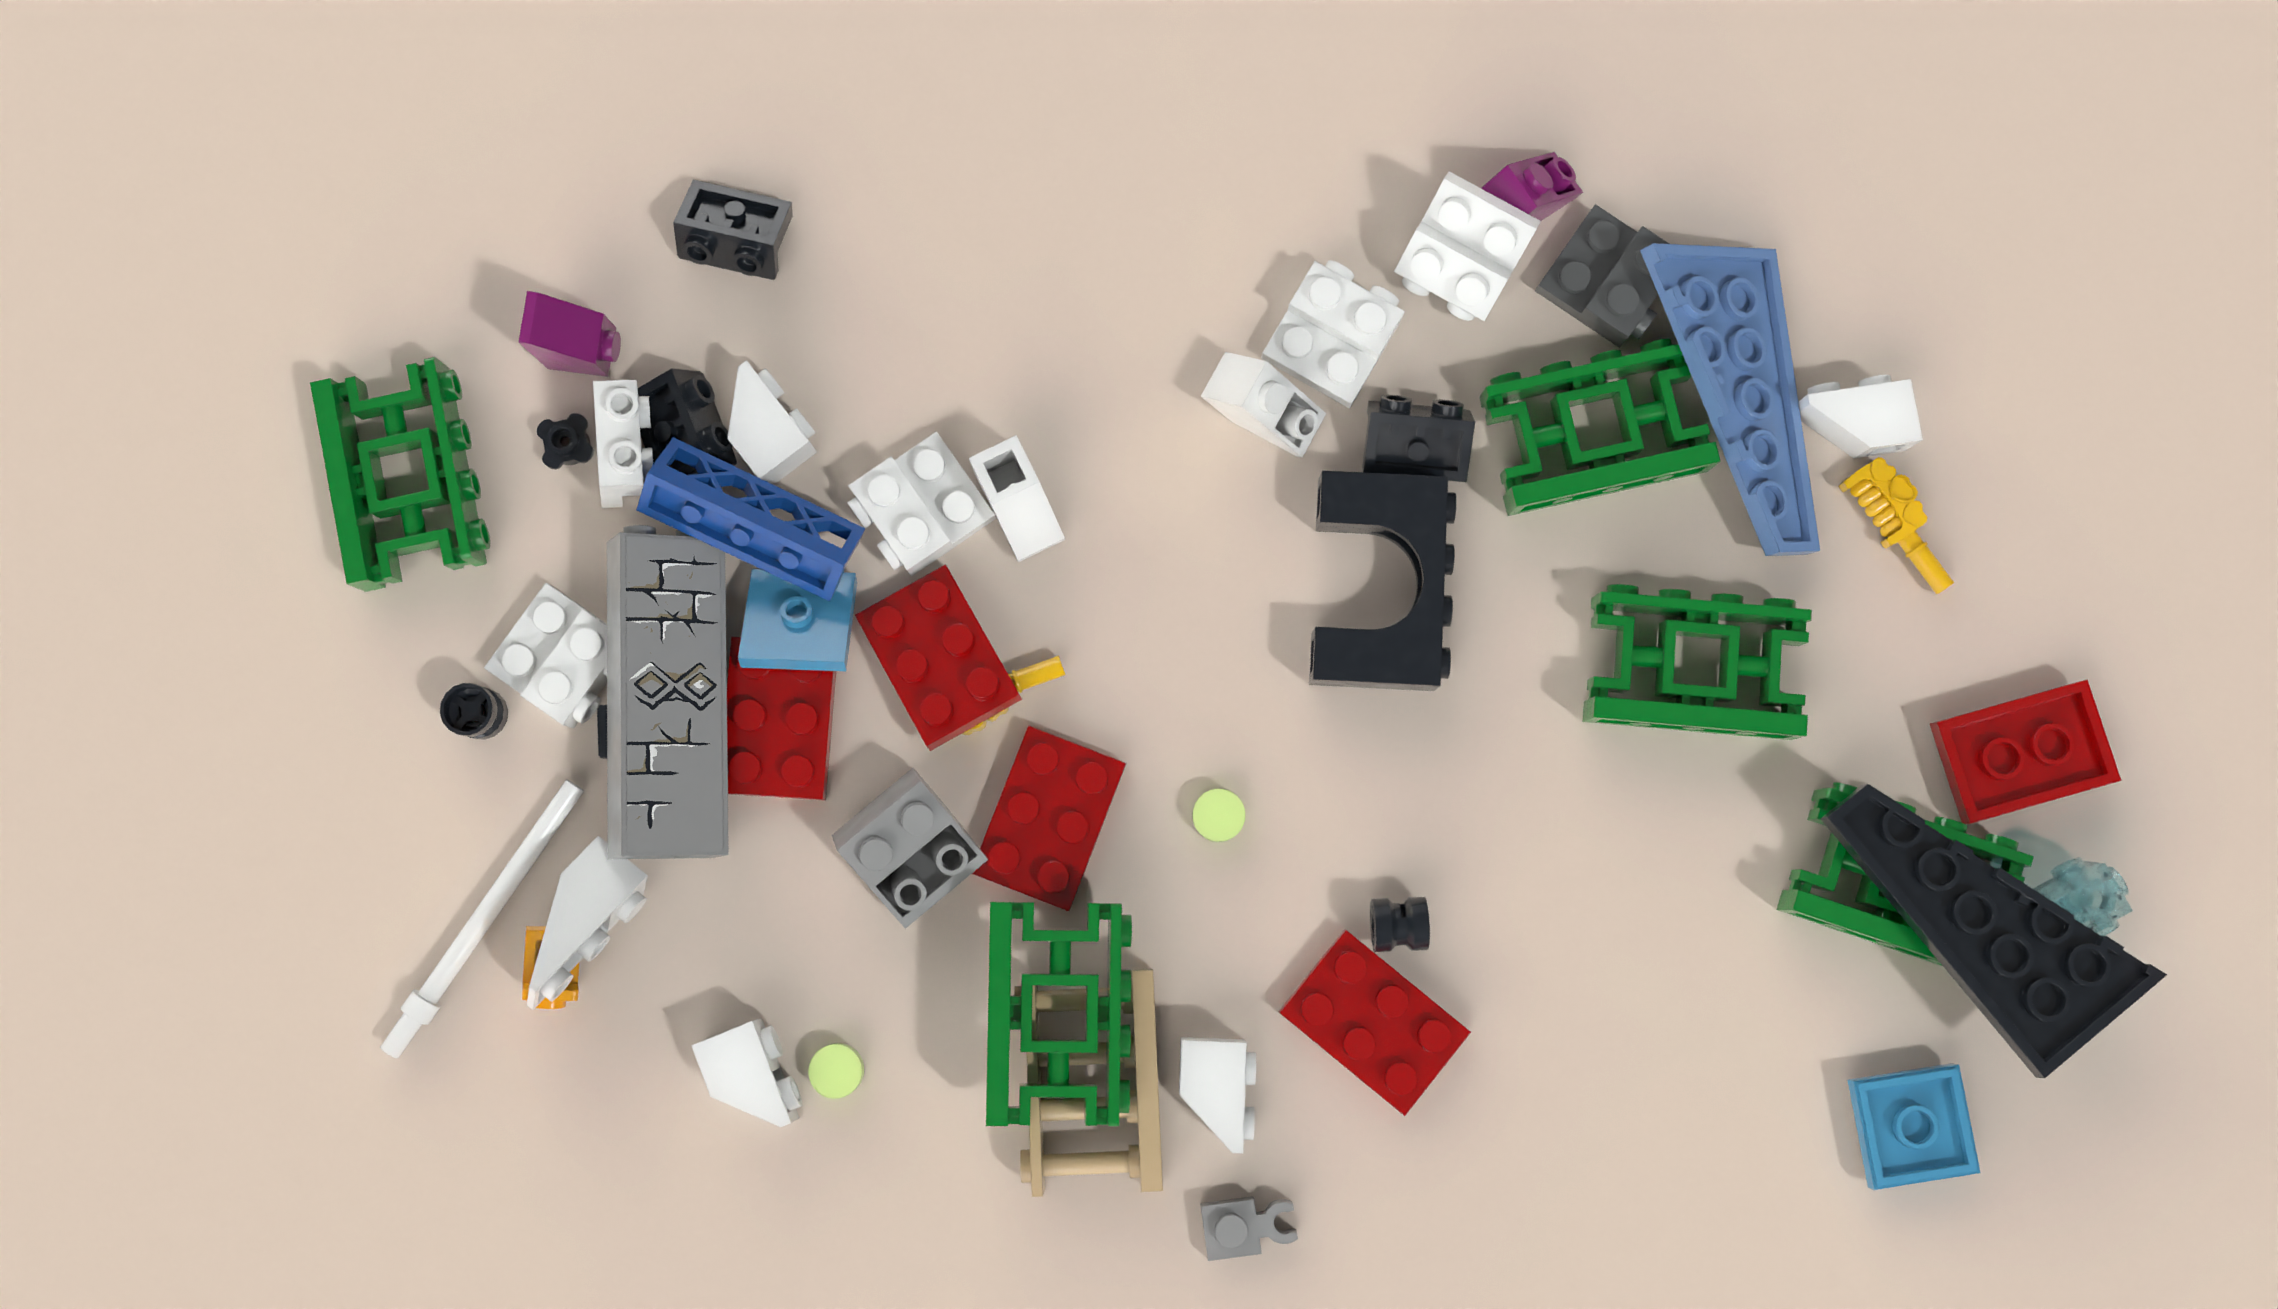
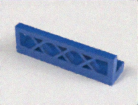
[636,437,865,601]

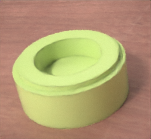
[1192,789,1245,842]
[808,1043,864,1099]

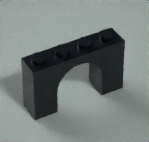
[1309,470,1456,691]

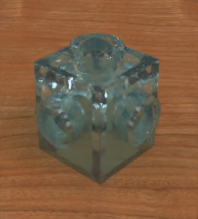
[2033,857,2133,936]

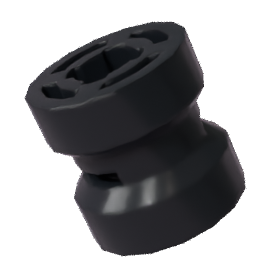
[440,683,508,740]
[1370,897,1430,952]

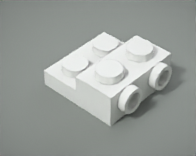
[1394,171,1541,321]
[1261,260,1405,409]
[593,380,653,508]
[847,431,997,577]
[484,583,607,729]

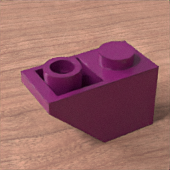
[1481,152,1583,221]

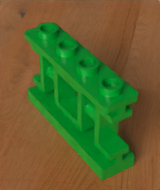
[1479,339,1721,516]
[310,357,491,592]
[1583,584,1812,740]
[1776,782,2034,966]
[986,902,1132,1126]

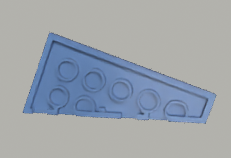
[1640,243,1820,556]

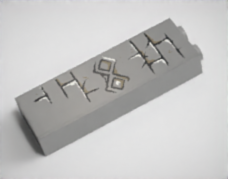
[607,525,728,859]

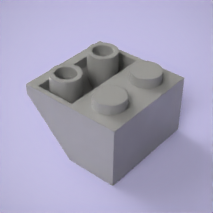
[832,768,988,929]

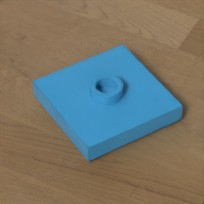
[738,569,857,672]
[1847,1063,1981,1190]

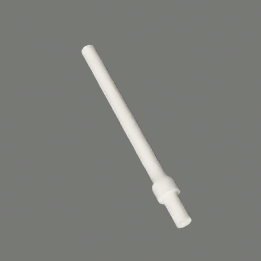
[380,780,584,1058]

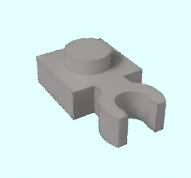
[1200,1196,1298,1261]

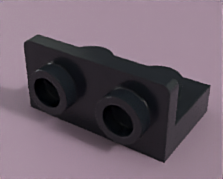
[673,179,793,280]
[637,368,737,475]
[1362,395,1475,482]

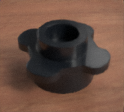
[537,413,594,470]

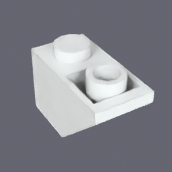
[1201,352,1326,458]
[727,360,817,485]
[1798,375,1923,458]
[969,435,1065,562]
[692,1018,802,1127]
[1179,1037,1256,1153]

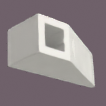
[527,836,648,1010]

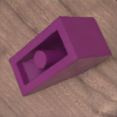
[518,291,621,377]

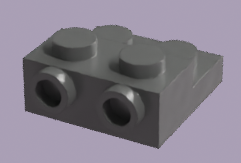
[1535,204,1669,348]

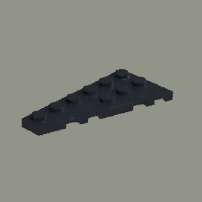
[1820,784,2167,1078]

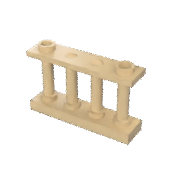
[1014,969,1163,1197]

